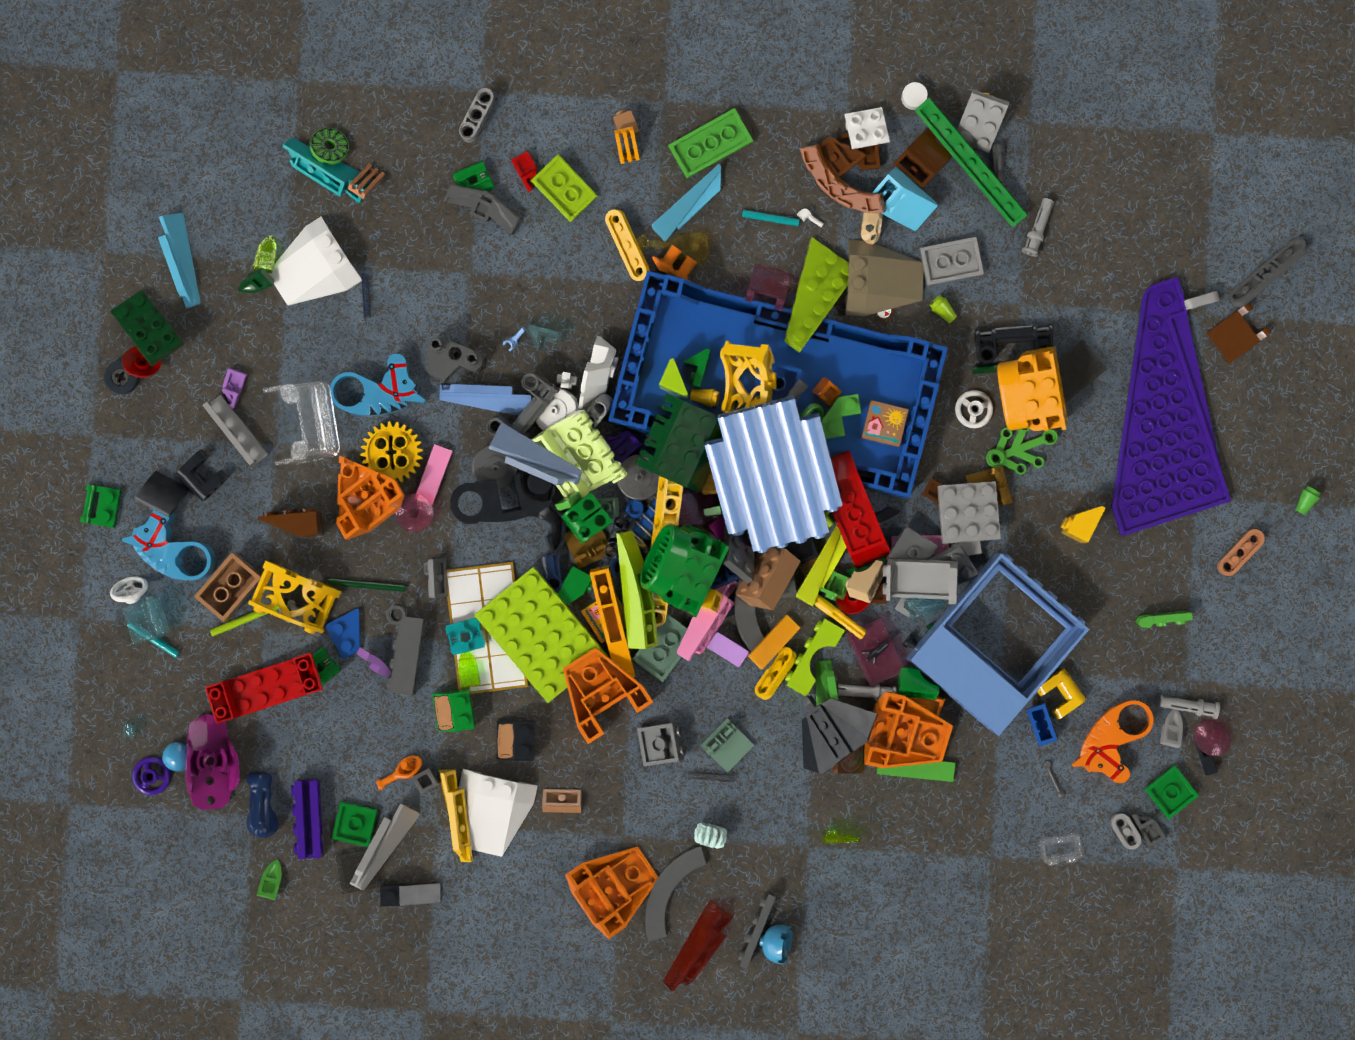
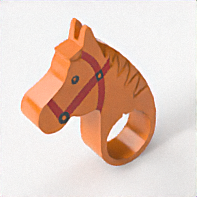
[1072,700,1154,783]

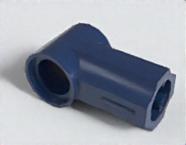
[542,554,563,592]

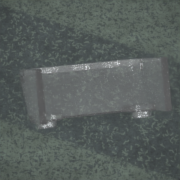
[263,381,340,465]

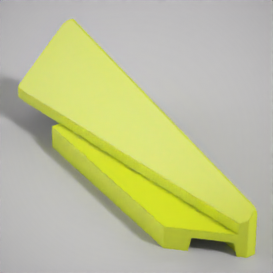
[796,525,846,607]

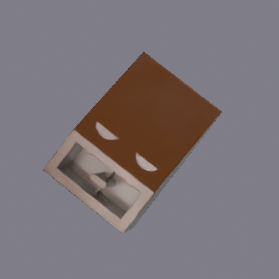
[891,127,953,190]
[258,508,324,537]

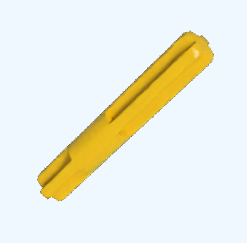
[814,594,867,639]

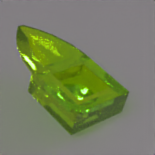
[253,235,277,274]
[458,651,481,688]
[822,830,861,843]

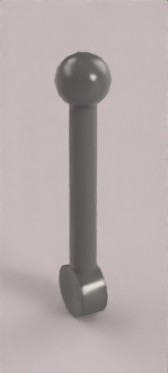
[1043,761,1064,799]

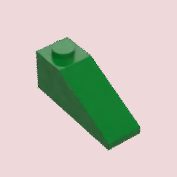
[558,566,593,606]

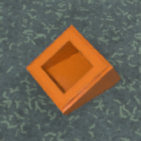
[812,377,842,407]

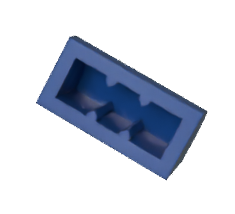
[1026,702,1057,746]

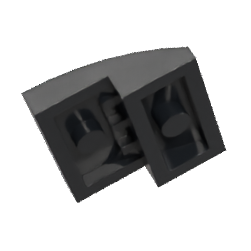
[135,471,189,517]

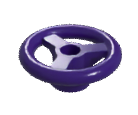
[132,757,171,795]

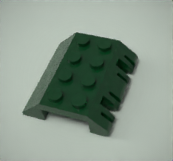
[635,393,723,492]

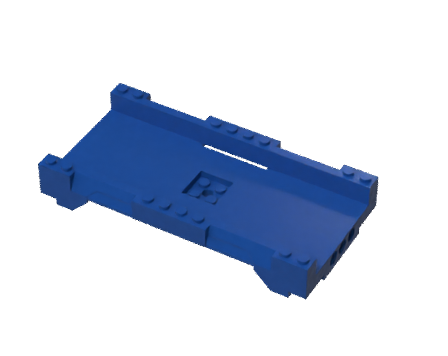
[608,271,948,499]

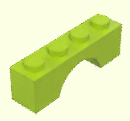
[784,619,845,696]

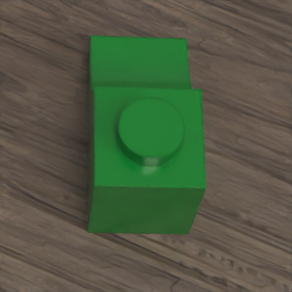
[897,666,939,700]

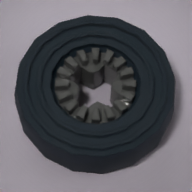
[104,360,139,394]

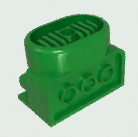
[640,524,729,617]

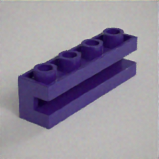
[291,779,324,859]

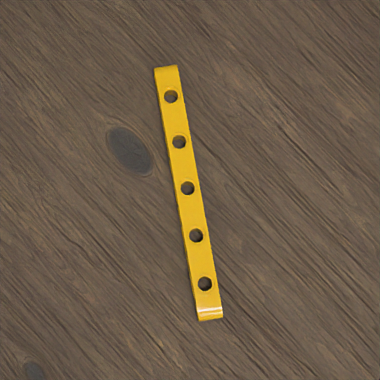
[651,418,683,627]

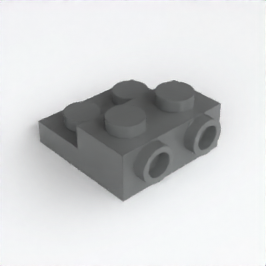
[637,721,686,766]

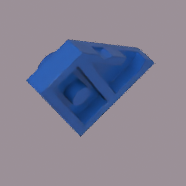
[325,608,361,659]

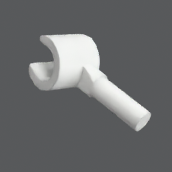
[797,209,824,227]

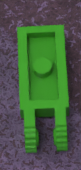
[1135,610,1193,628]

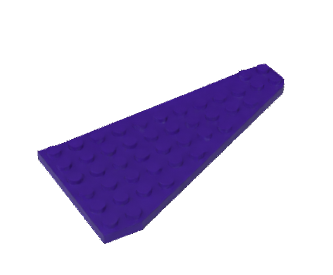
[1111,277,1231,536]

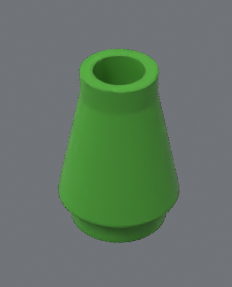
[1295,486,1321,515]

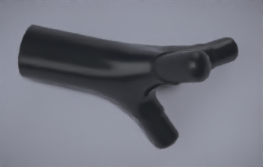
[862,640,889,664]

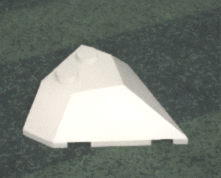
[578,336,618,411]

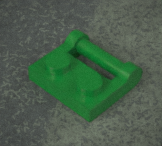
[80,484,122,528]

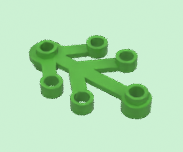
[986,428,1058,475]

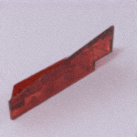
[663,900,733,991]

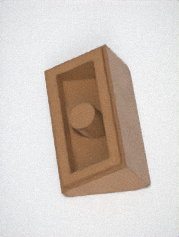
[542,789,582,813]

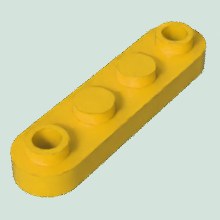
[605,210,650,281]

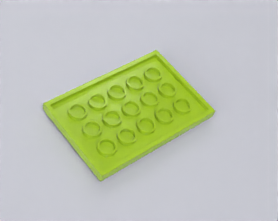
[474,566,607,703]

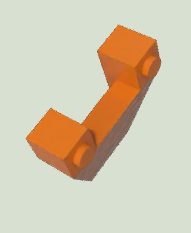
[563,648,653,744]

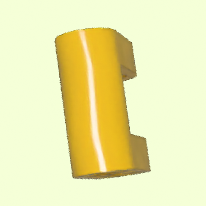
[1037,668,1087,720]

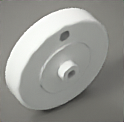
[536,388,579,430]

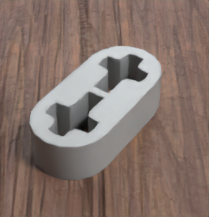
[1184,291,1220,310]

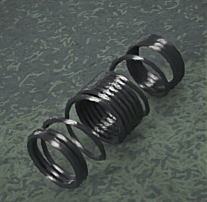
[605,516,630,558]

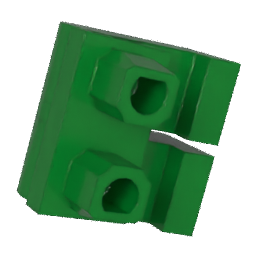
[561,493,613,545]

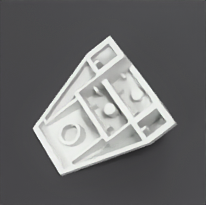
[268,217,362,306]
[459,769,538,857]

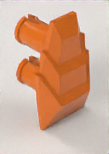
[652,245,698,282]

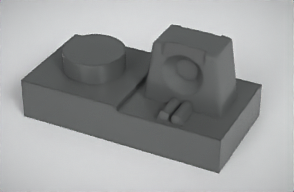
[423,558,448,598]

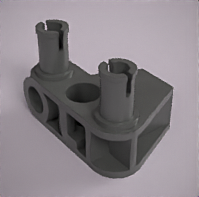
[428,337,486,382]

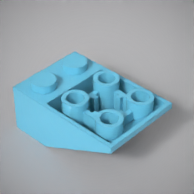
[872,167,939,231]

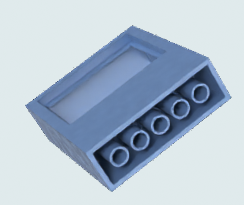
[905,553,1090,736]

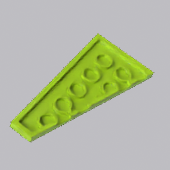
[784,237,849,352]

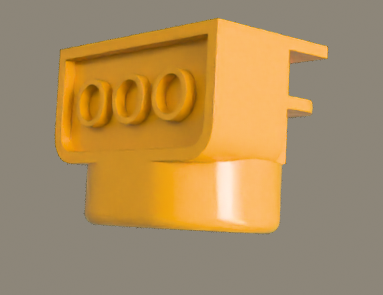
[997,346,1068,431]

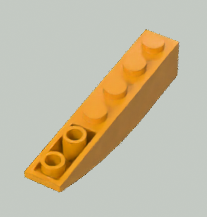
[590,565,636,677]

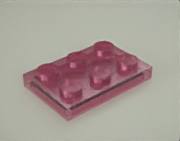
[846,618,904,687]

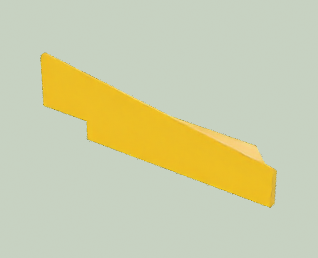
[438,770,473,862]

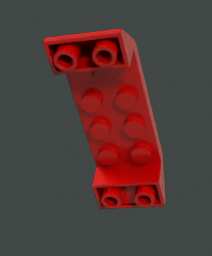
[830,450,890,567]
[205,652,323,724]

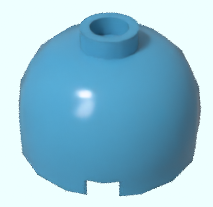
[760,925,793,965]

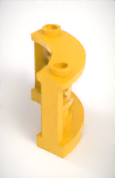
[720,341,776,413]
[248,561,342,635]

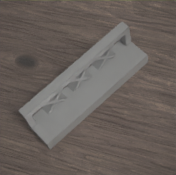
[202,395,269,467]

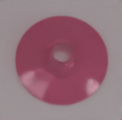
[395,494,433,532]
[1194,719,1231,756]

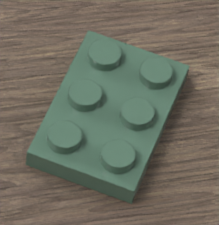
[632,614,687,682]

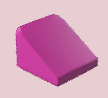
[708,515,725,541]

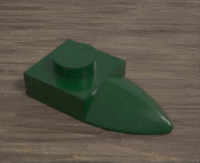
[238,267,275,293]

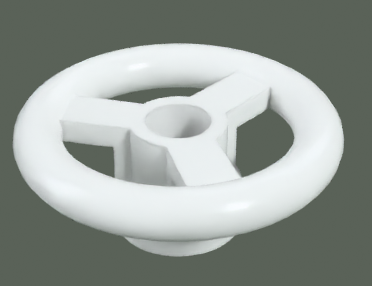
[955,390,993,428]
[110,576,148,604]

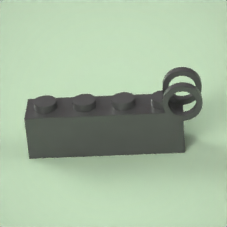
[386,605,425,696]

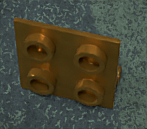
[966,466,1013,507]
[565,530,613,569]

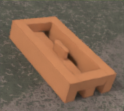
[348,163,385,199]

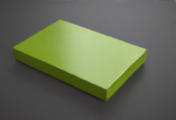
[531,154,598,222]

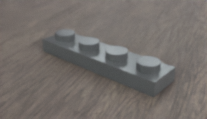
[737,892,776,969]

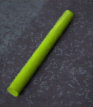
[210,604,279,637]

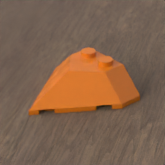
[337,455,405,540]

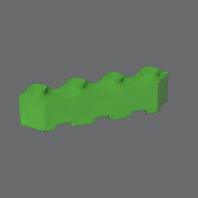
[821,394,861,439]

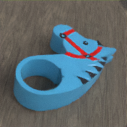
[329,354,426,417]

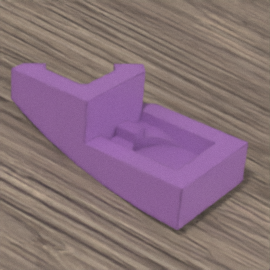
[222,367,248,409]
[356,647,391,677]

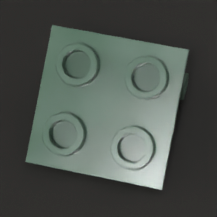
[700,718,754,773]

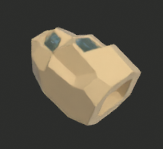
[860,213,883,245]

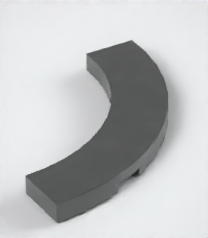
[735,578,779,669]
[645,846,706,942]

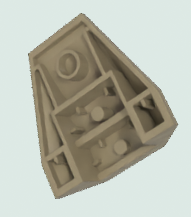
[845,240,924,317]

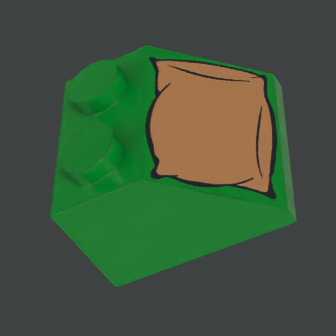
[432,687,476,732]

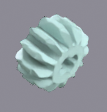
[694,823,727,848]

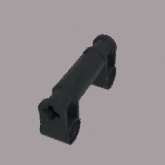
[974,323,1053,365]

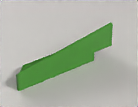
[816,659,838,705]

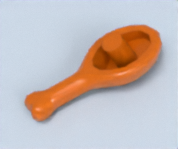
[376,755,423,790]

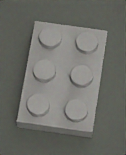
[957,89,1009,153]
[919,237,984,286]

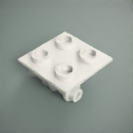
[844,107,890,149]

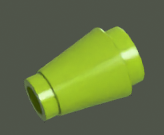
[929,295,957,323]

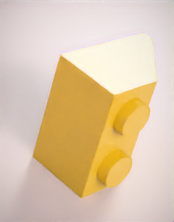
[1061,506,1105,543]

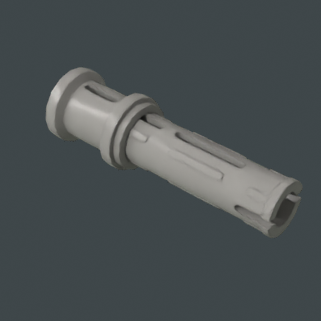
[1022,198,1055,257]
[837,683,896,701]
[1159,695,1220,719]

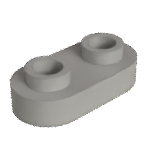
[1110,813,1141,850]

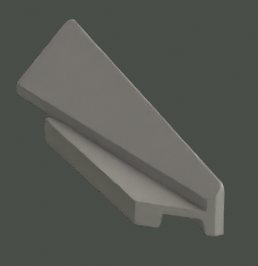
[350,803,420,890]

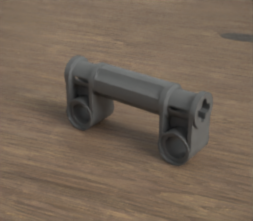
[487,372,560,436]

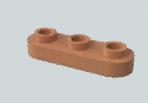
[1217,529,1265,576]

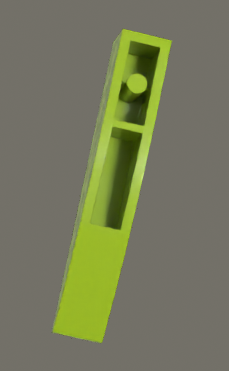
[616,531,658,649]

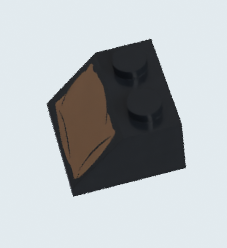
[496,721,535,761]

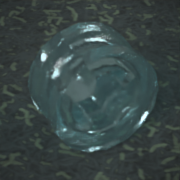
[123,722,136,739]

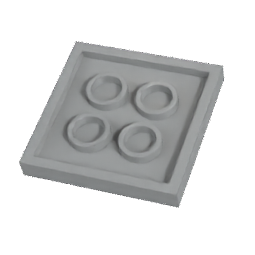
[937,481,1001,544]

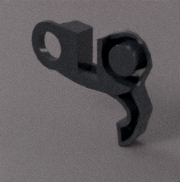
[450,470,566,555]

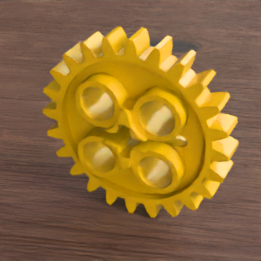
[360,421,424,482]

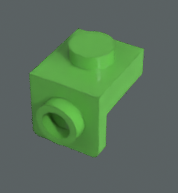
[820,571,849,601]

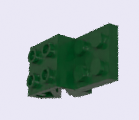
[110,290,184,367]

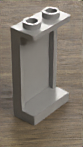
[883,558,958,604]

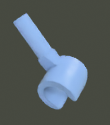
[503,327,526,351]

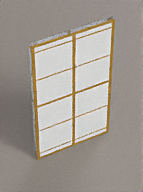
[446,561,528,694]

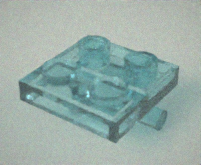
[122,596,171,645]

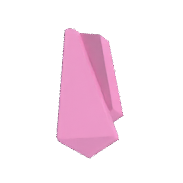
[677,581,738,661]

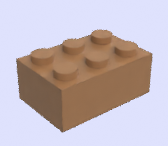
[735,547,801,611]
[194,553,262,622]

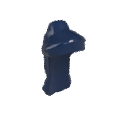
[246,772,279,838]

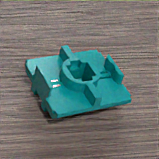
[445,618,485,655]

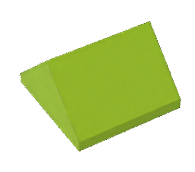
[659,358,688,399]

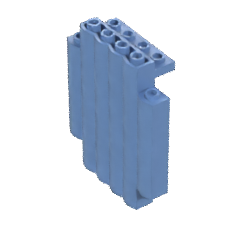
[705,395,843,553]

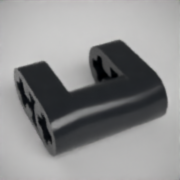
[176,449,229,502]

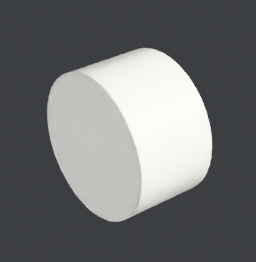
[901,82,927,110]

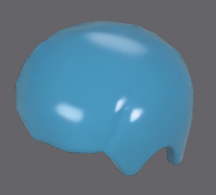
[162,742,187,772]

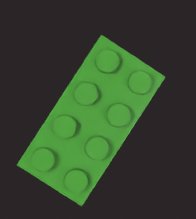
[668,108,753,179]

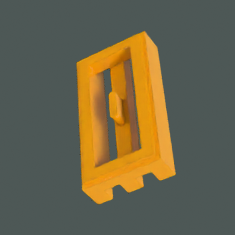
[614,126,640,164]

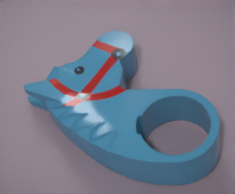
[122,510,216,580]

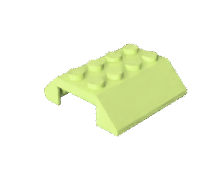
[531,410,628,501]

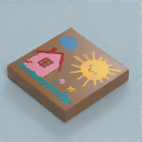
[861,400,909,447]

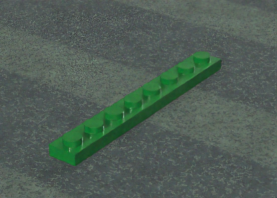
[914,97,1028,228]

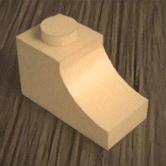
[846,560,884,603]

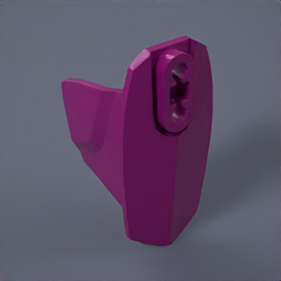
[185,714,240,810]

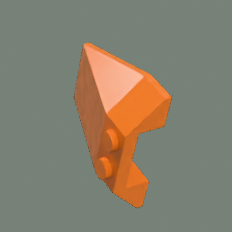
[864,691,953,768]
[565,846,658,939]

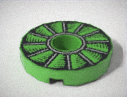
[310,128,349,165]

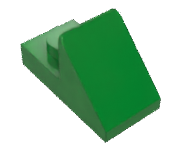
[683,349,711,389]

